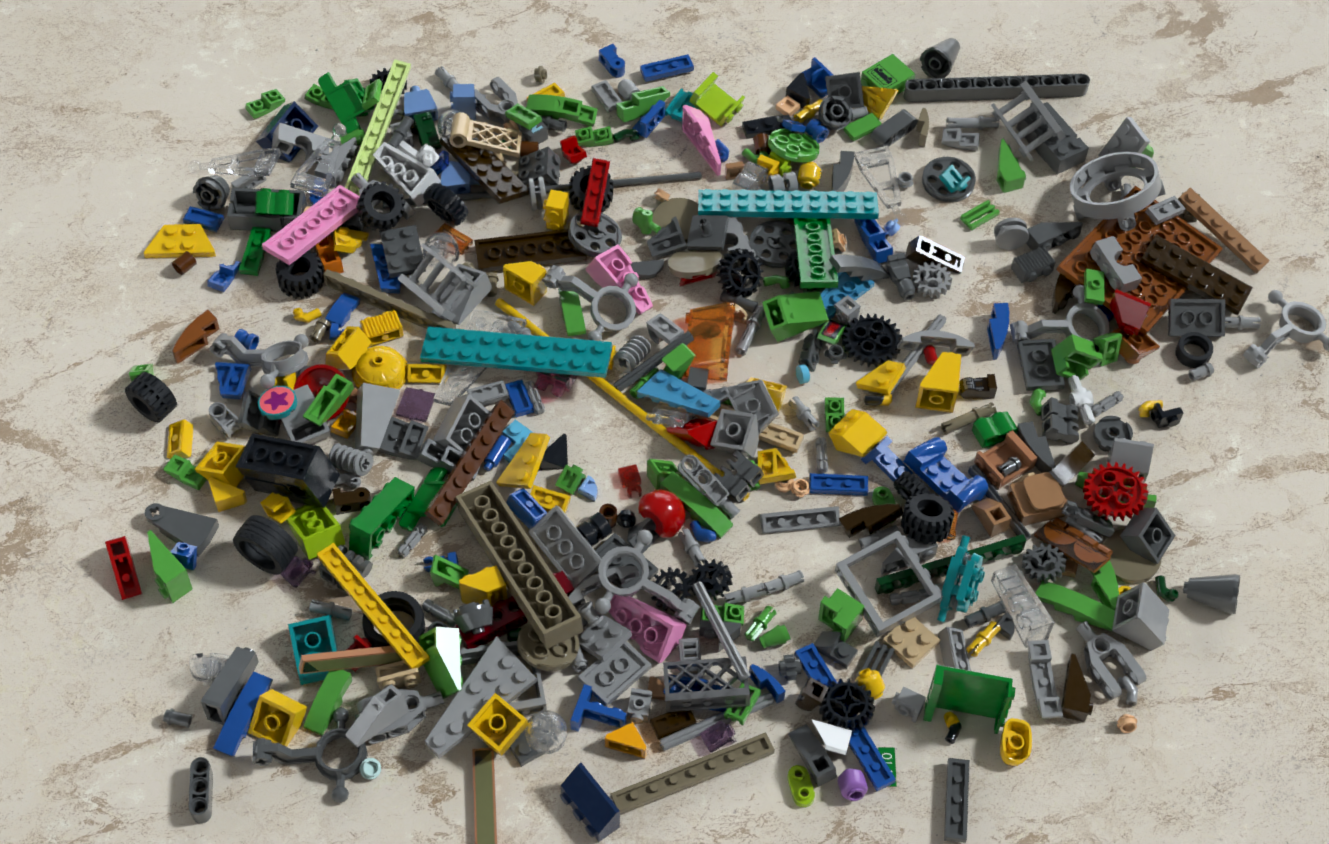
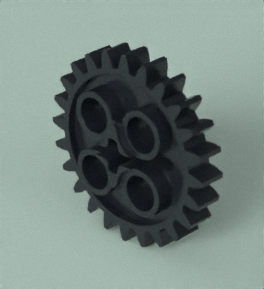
[842,313,903,368]

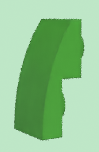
[304,84,333,110]
[245,89,285,119]
[575,126,614,147]
[824,397,845,432]
[700,603,744,626]

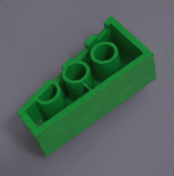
[349,477,415,560]

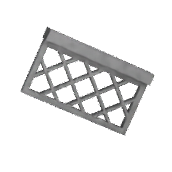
[663,656,750,712]

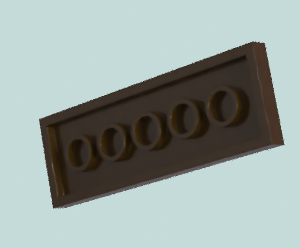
[440,134,529,204]
[474,229,587,272]
[1140,234,1253,315]

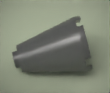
[920,38,960,78]
[1183,574,1240,614]

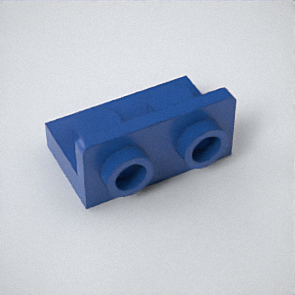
[632,100,665,138]

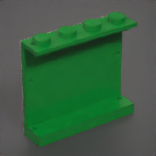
[923,665,1016,734]

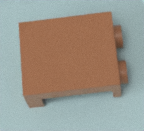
[974,430,1037,489]

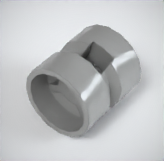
[768,172,798,191]

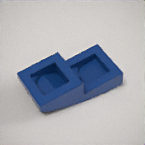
[325,293,360,328]
[749,664,786,704]

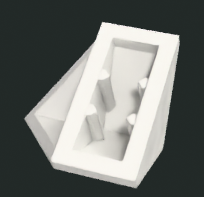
[811,719,852,756]

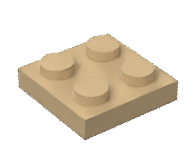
[882,617,941,669]

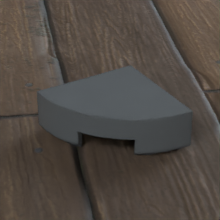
[994,612,1015,640]

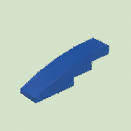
[213,672,273,757]

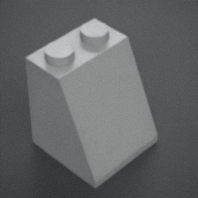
[1112,582,1169,651]

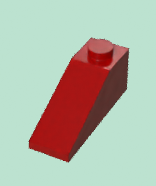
[105,536,142,600]

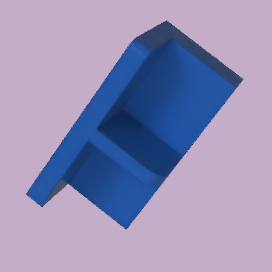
[802,57,833,98]

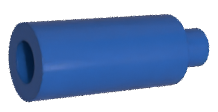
[483,435,511,471]

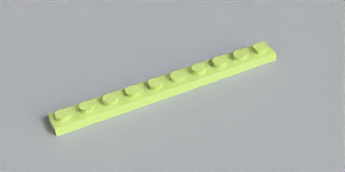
[345,59,411,196]

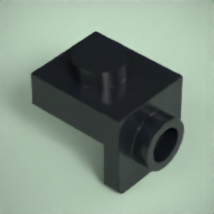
[1151,403,1184,428]

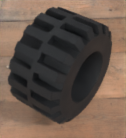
[569,166,614,213]
[356,182,405,232]
[275,250,324,299]
[125,372,177,423]
[901,493,954,544]

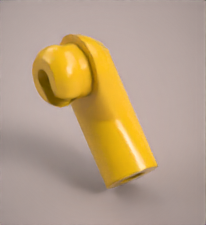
[293,308,322,323]
[1138,400,1163,417]

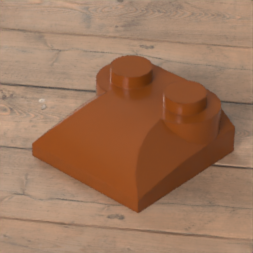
[1112,328,1160,364]

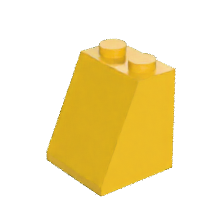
[915,352,961,413]

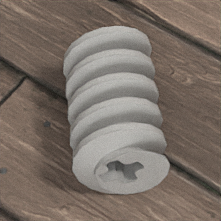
[613,335,651,373]
[329,443,374,476]

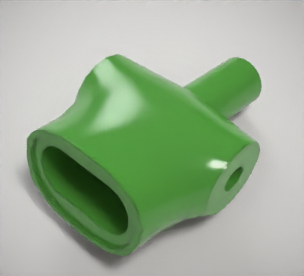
[632,207,661,235]

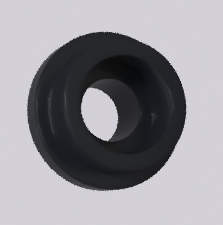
[616,510,636,528]

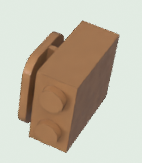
[1007,472,1067,526]

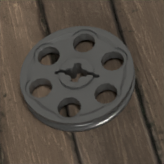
[922,157,976,202]
[568,212,622,257]
[749,220,796,268]

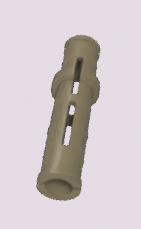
[941,402,997,434]

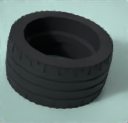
[233,515,298,575]
[362,591,425,648]

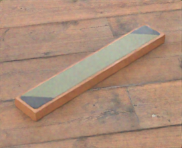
[299,643,419,674]
[472,748,497,844]

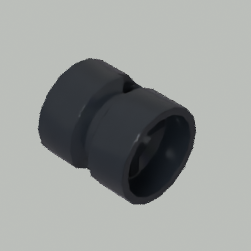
[576,512,612,546]

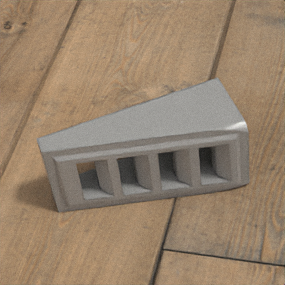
[678,638,703,679]

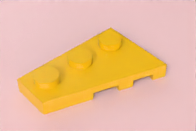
[496,433,550,489]

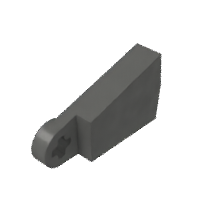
[145,503,219,557]

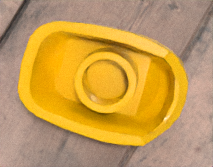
[1000,718,1032,766]

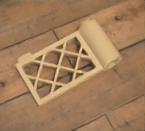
[450,113,522,158]

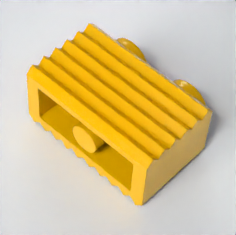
[360,310,404,347]

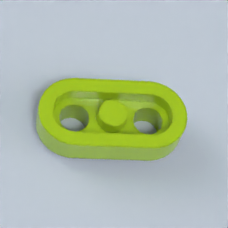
[787,765,815,808]

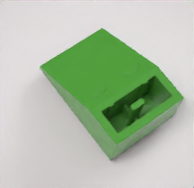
[762,291,829,342]
[419,627,463,699]

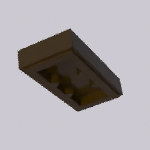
[650,710,697,740]

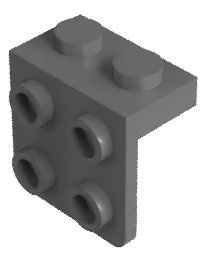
[518,147,561,185]

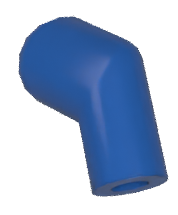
[715,139,730,162]
[690,520,716,543]

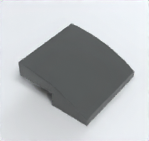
[238,390,281,437]
[378,416,429,460]

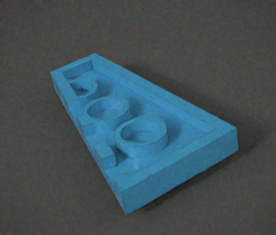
[819,272,875,327]
[637,369,720,418]

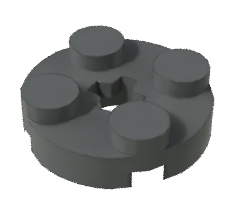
[1093,416,1133,451]

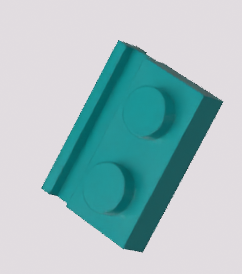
[665,88,698,122]

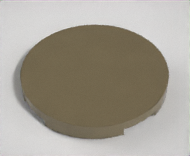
[653,198,698,243]
[668,249,722,279]
[1103,529,1162,584]
[517,621,579,671]

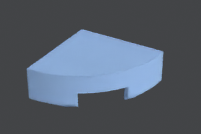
[578,475,598,502]

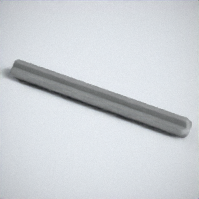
[890,314,946,394]
[692,581,750,681]
[659,693,774,750]

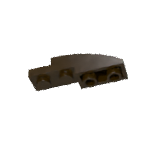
[1052,273,1077,314]

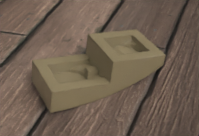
[916,108,929,147]

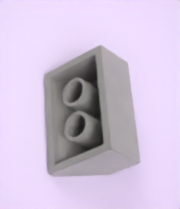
[433,394,490,453]

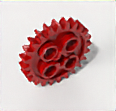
[1083,462,1149,521]

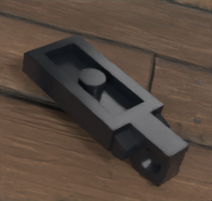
[742,115,792,139]

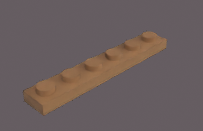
[1178,187,1270,274]

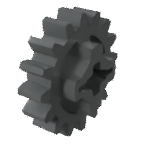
[1022,543,1066,584]

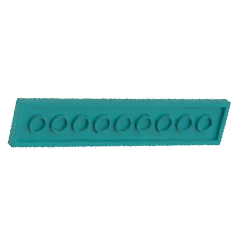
[698,189,879,219]
[420,327,612,378]

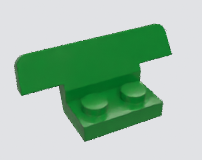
[318,72,375,134]
[399,467,457,531]

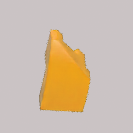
[331,409,356,439]

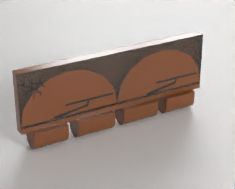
[1034,518,1113,573]

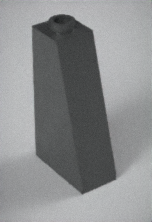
[201,647,259,725]

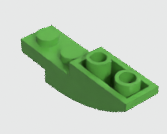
[526,94,598,127]

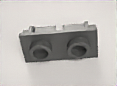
[798,330,823,371]

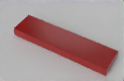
[580,158,610,227]

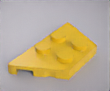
[144,224,216,258]

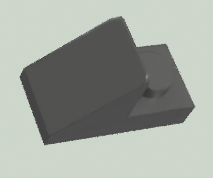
[699,620,741,652]
[814,631,858,669]

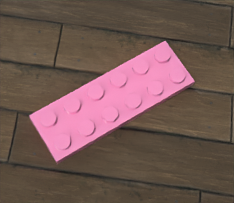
[262,185,360,265]

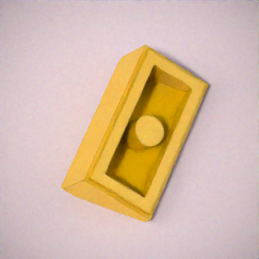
[407,364,446,383]
[167,419,194,459]

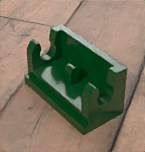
[413,112,442,150]

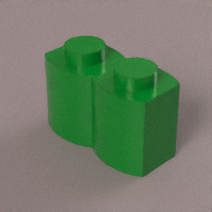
[255,188,294,217]
[972,412,1018,448]

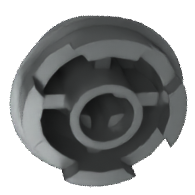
[818,96,852,130]
[193,175,230,211]
[453,599,493,635]

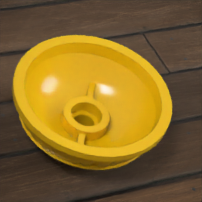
[352,346,407,389]

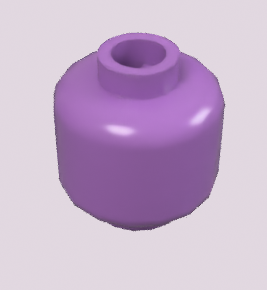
[837,768,868,801]

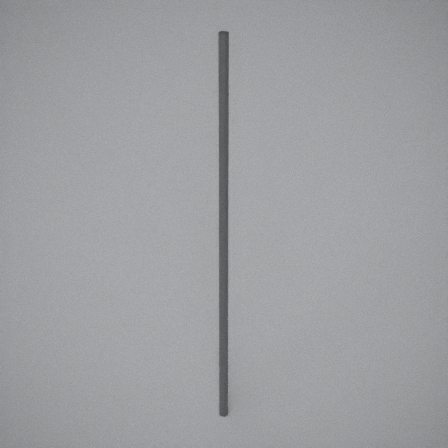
[383,172,702,208]

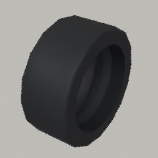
[1175,332,1213,368]

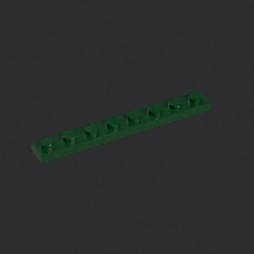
[875,534,1027,595]

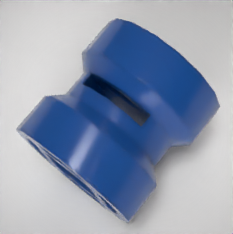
[805,119,829,143]
[235,329,259,350]

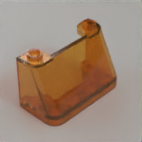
[683,302,736,381]

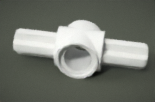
[415,144,440,167]
[1068,375,1095,425]

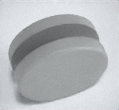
[528,176,546,211]
[994,218,1029,250]

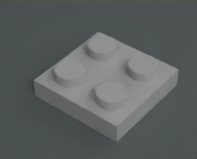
[578,614,632,662]

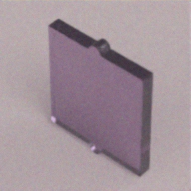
[396,387,436,422]

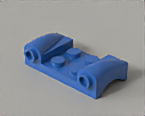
[903,437,988,513]

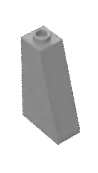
[355,383,400,456]

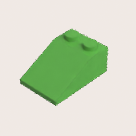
[147,530,193,603]

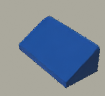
[506,488,547,530]

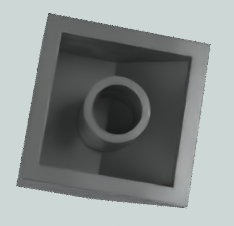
[1120,508,1176,564]

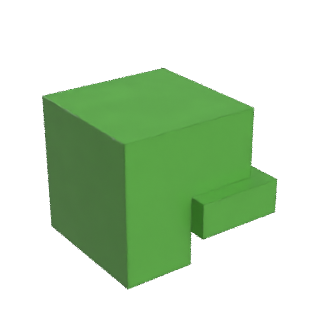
[1051,334,1103,380]
[818,588,865,642]

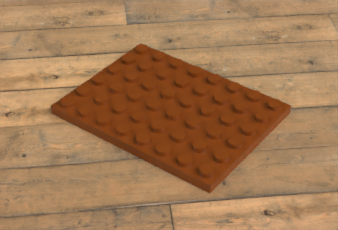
[1056,186,1223,335]

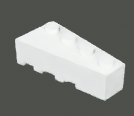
[373,142,441,208]

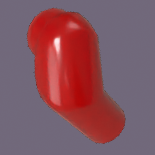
[923,345,938,366]

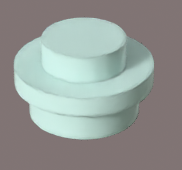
[360,758,381,780]

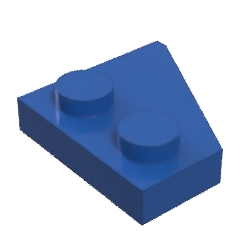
[215,362,252,400]

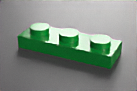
[239,227,271,276]

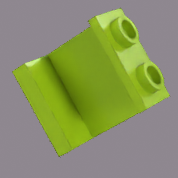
[689,72,745,127]

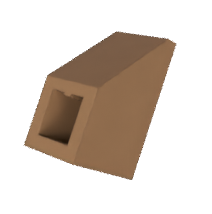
[971,498,1011,537]

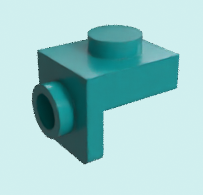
[938,165,971,193]

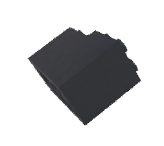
[235,433,340,508]

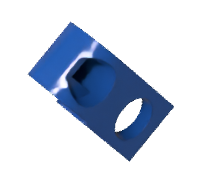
[598,44,625,78]

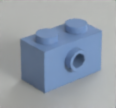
[450,84,476,120]

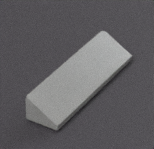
[760,506,841,534]
[938,627,971,671]

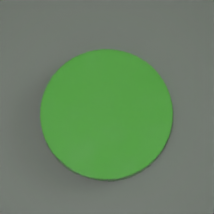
[768,129,820,163]

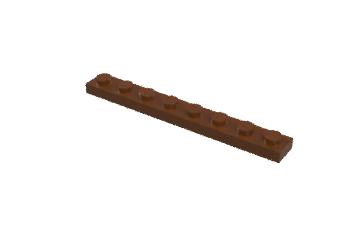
[424,400,515,526]

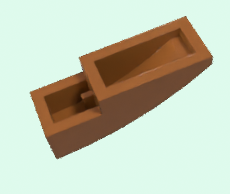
[172,310,220,364]

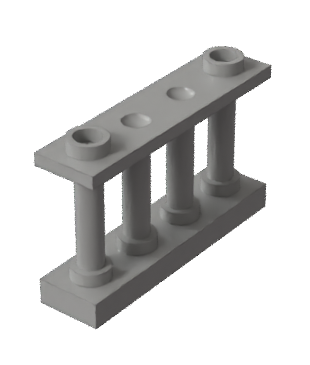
[991,81,1066,161]
[398,243,478,321]

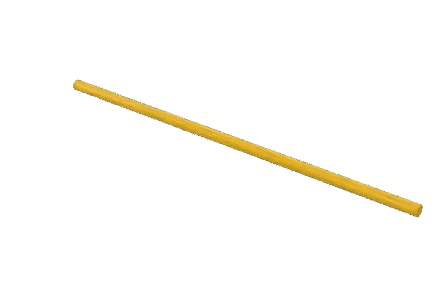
[495,298,750,501]

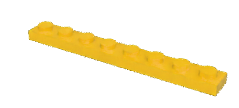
[317,543,430,669]

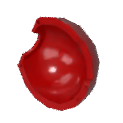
[638,490,685,538]

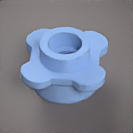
[884,218,900,236]

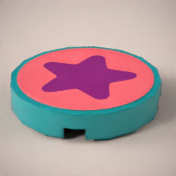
[258,386,298,420]

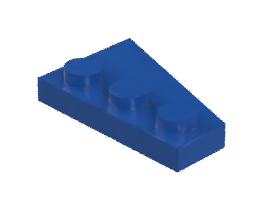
[370,244,402,294]

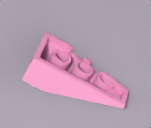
[682,105,721,176]
[585,245,653,315]
[608,595,687,663]

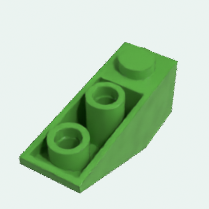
[996,138,1026,193]

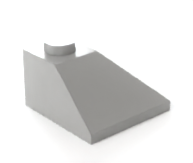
[710,409,759,458]

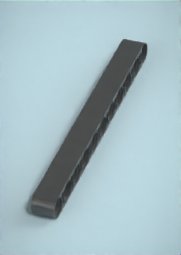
[903,74,1090,102]

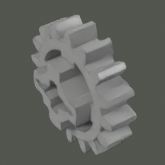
[912,262,952,298]

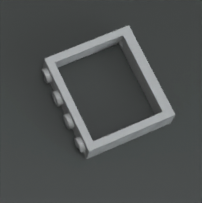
[835,530,942,637]
[460,641,547,717]

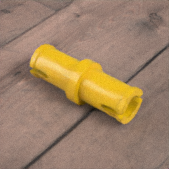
[793,99,823,123]
[966,621,1001,657]

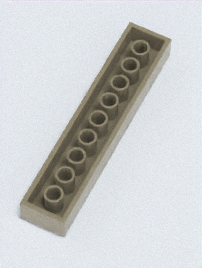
[456,481,583,649]

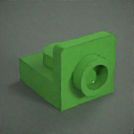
[555,464,586,495]

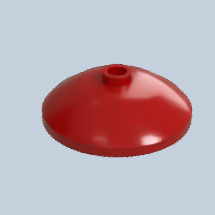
[294,364,349,421]

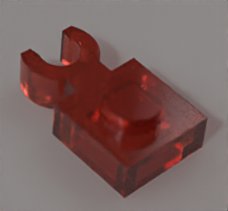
[618,464,642,499]

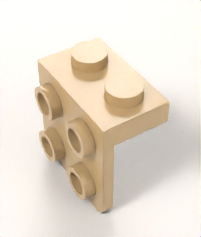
[375,660,422,691]

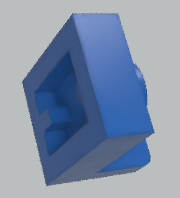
[170,542,197,570]

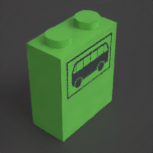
[861,54,915,96]

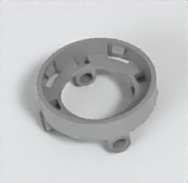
[1070,152,1165,231]

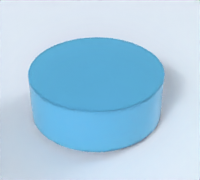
[796,364,810,384]

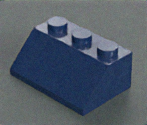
[256,101,318,162]
[560,763,620,842]

